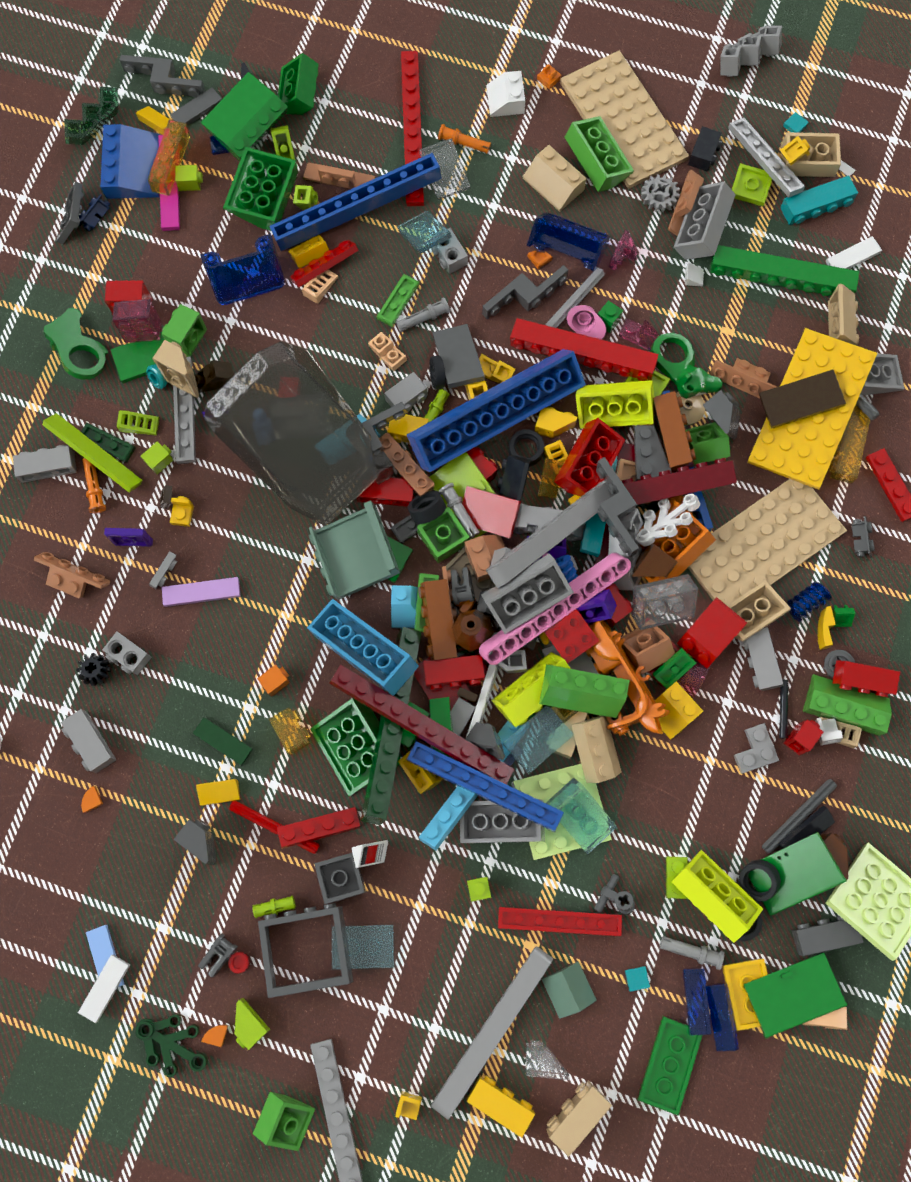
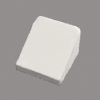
[685,263,704,287]

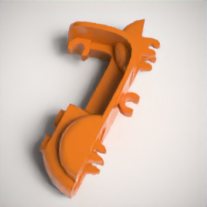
[585,620,670,736]

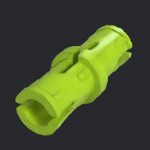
[425,389,450,422]
[252,896,296,918]

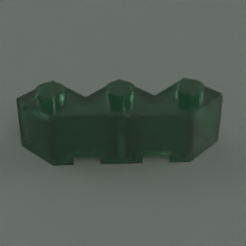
[64,86,118,145]

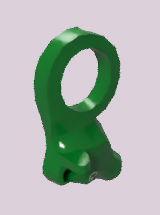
[44,308,108,380]
[650,333,722,399]

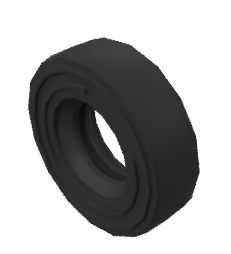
[429,356,446,390]

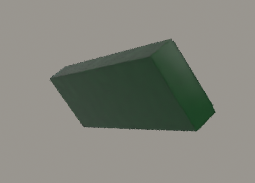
[81,422,136,463]
[192,717,253,766]

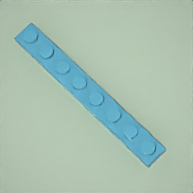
[419,721,530,851]

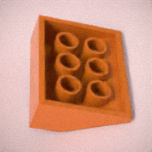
[638,498,716,594]

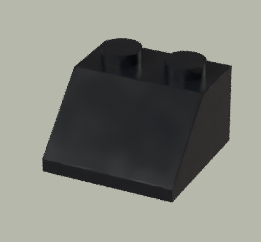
[497,454,531,501]

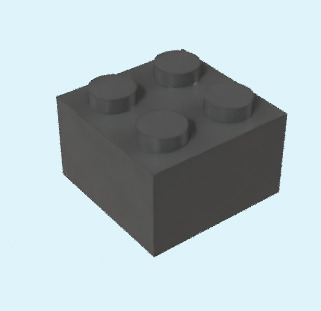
[314,853,366,904]

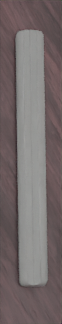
[545,268,605,328]

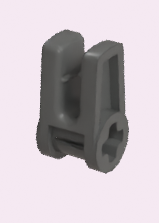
[451,567,475,605]
[198,933,238,978]

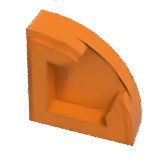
[527,251,552,269]
[81,786,103,813]
[201,1024,229,1047]

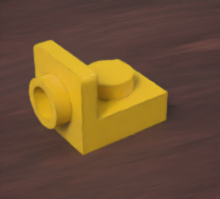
[780,136,810,165]
[170,496,194,527]

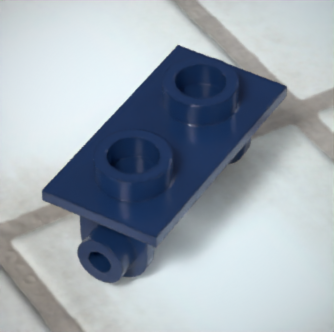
[78,194,110,231]

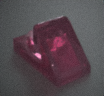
[609,230,638,270]
[618,318,659,351]
[679,658,712,698]

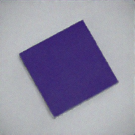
[104,528,153,547]

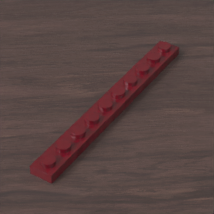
[329,664,514,785]

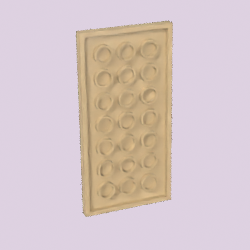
[560,50,689,189]
[688,479,847,606]

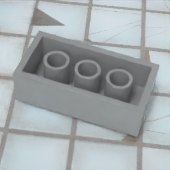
[674,181,736,260]
[481,554,574,634]
[460,799,545,843]

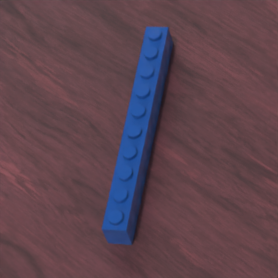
[270,153,442,251]

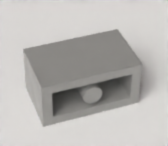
[384,372,428,414]

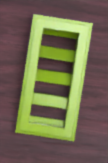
[117,410,159,435]

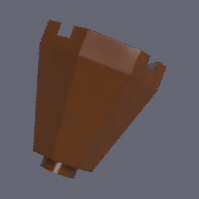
[452,609,494,652]

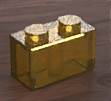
[269,707,311,755]

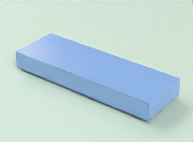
[86,925,125,987]

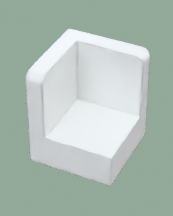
[815,718,843,745]

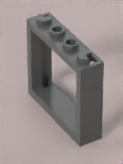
[258,903,353,998]

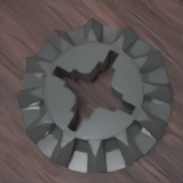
[824,650,855,678]

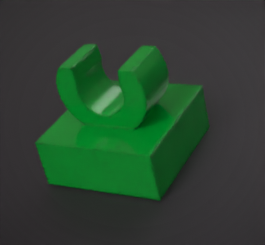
[832,605,856,627]

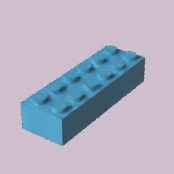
[307,599,419,696]

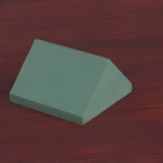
[541,961,597,1019]

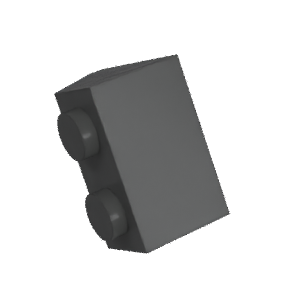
[174,819,216,865]

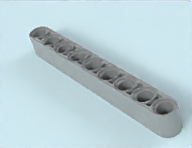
[486,480,615,588]
[430,946,553,1120]

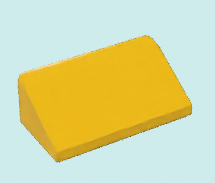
[136,106,176,135]
[289,235,329,268]
[196,779,240,806]

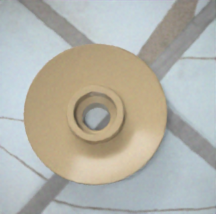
[676,392,705,425]

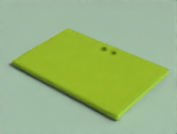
[429,452,496,540]

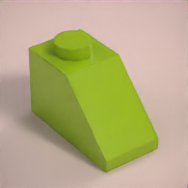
[271,125,295,160]
[235,998,270,1050]

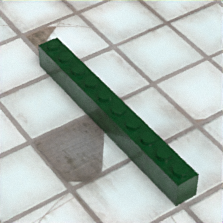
[360,627,422,825]

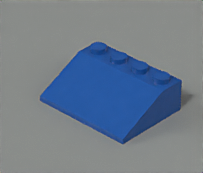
[101,124,160,199]

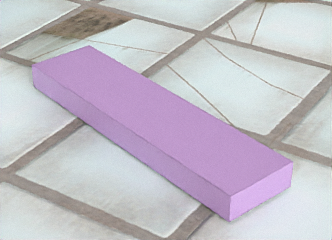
[162,577,241,607]

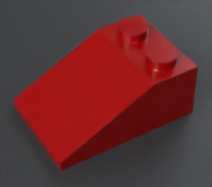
[677,597,747,669]

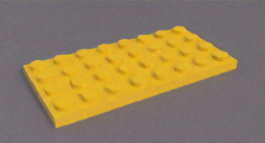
[747,328,877,490]

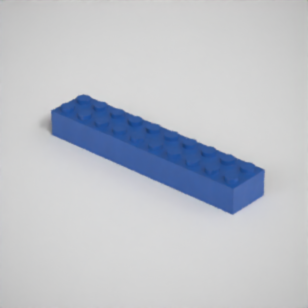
[407,349,586,472]

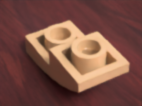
[368,332,407,371]
[803,1007,847,1030]

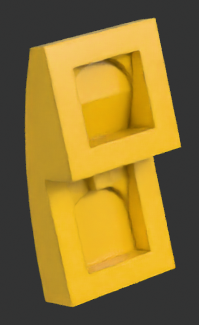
[479,354,515,383]
[818,606,836,650]

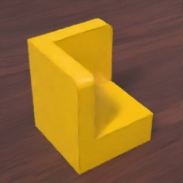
[395,1091,422,1120]

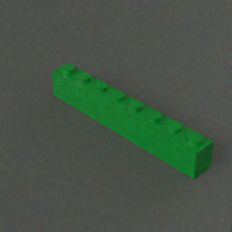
[709,245,859,296]

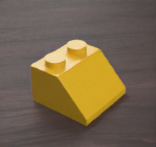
[655,681,703,740]

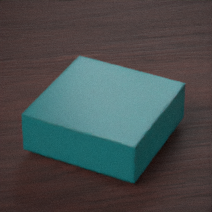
[783,112,809,133]
[625,966,650,992]

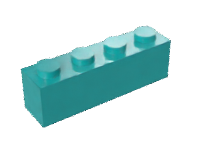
[780,175,858,225]

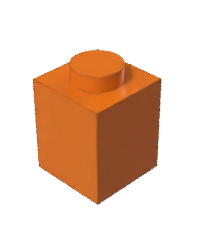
[257,664,290,697]

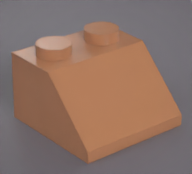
[464,535,505,583]
[621,621,675,674]

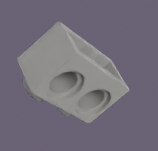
[430,228,468,274]
[102,632,152,676]

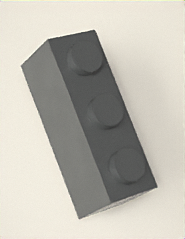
[792,916,864,956]

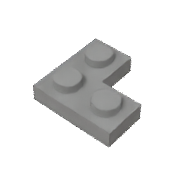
[733,723,779,774]

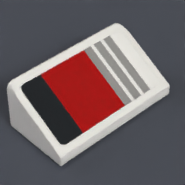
[352,840,388,868]

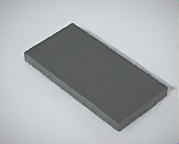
[432,324,485,388]

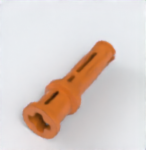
[438,124,491,154]
[82,458,106,513]

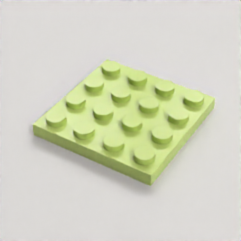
[513,764,612,860]
[825,842,911,961]

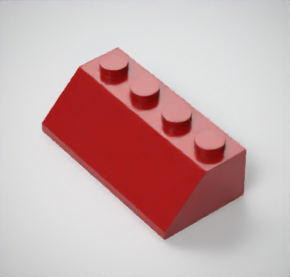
[554,418,625,497]

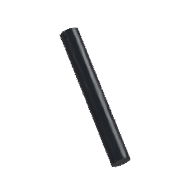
[779,679,788,739]

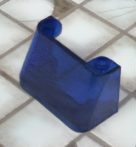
[200,234,285,305]

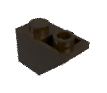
[194,360,235,393]

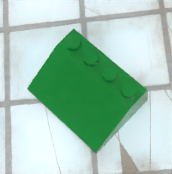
[200,72,288,162]
[223,147,298,231]
[310,698,401,797]

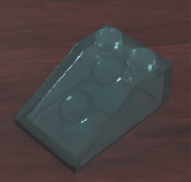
[546,778,617,855]

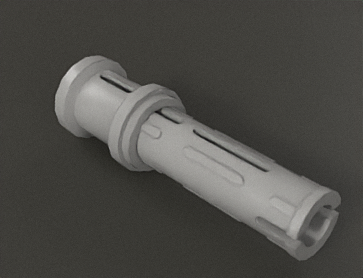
[396,297,450,333]
[438,483,480,539]
[660,936,724,970]

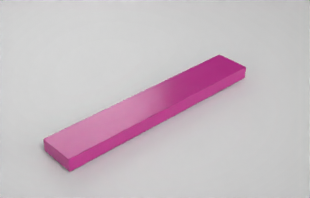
[159,134,180,231]

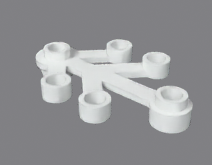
[636,494,700,546]

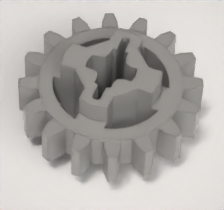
[641,174,680,212]

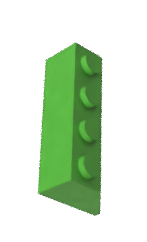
[565,116,634,192]
[539,664,630,718]
[803,674,892,736]

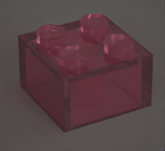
[113,299,161,343]

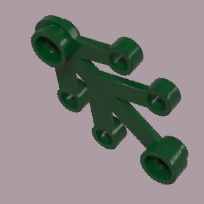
[135,1014,208,1077]

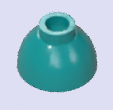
[146,364,168,389]

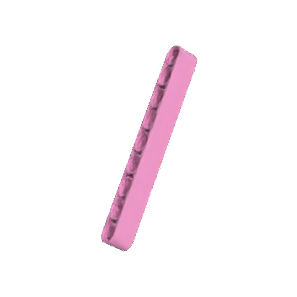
[479,553,631,665]

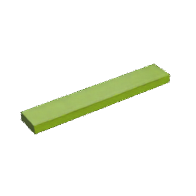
[42,413,143,492]

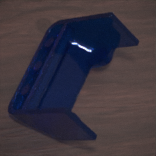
[527,212,611,271]

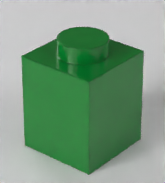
[598,300,623,333]

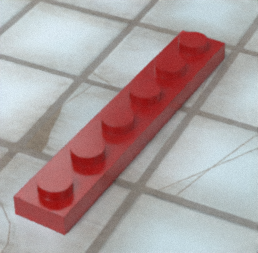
[498,907,622,936]

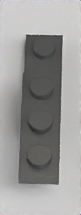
[120,55,206,97]
[482,265,568,319]
[328,402,408,476]
[596,457,639,557]

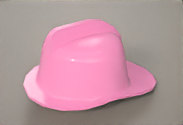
[567,305,606,340]

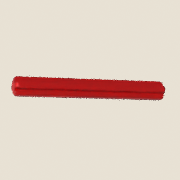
[229,800,320,854]

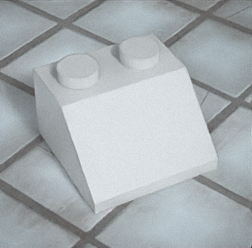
[486,71,525,117]

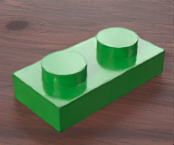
[653,648,696,689]

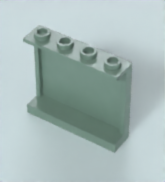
[309,500,400,600]

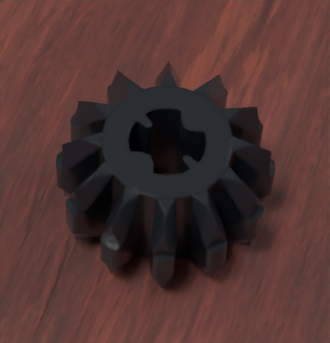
[76,653,111,687]

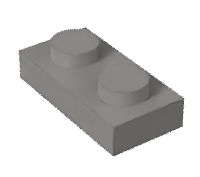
[149,551,177,589]

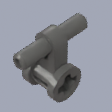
[594,874,635,915]

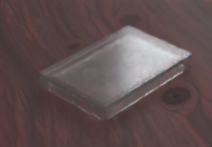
[419,138,471,200]

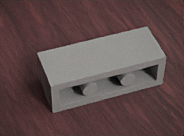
[13,445,77,483]
[743,627,784,691]
[61,709,116,773]

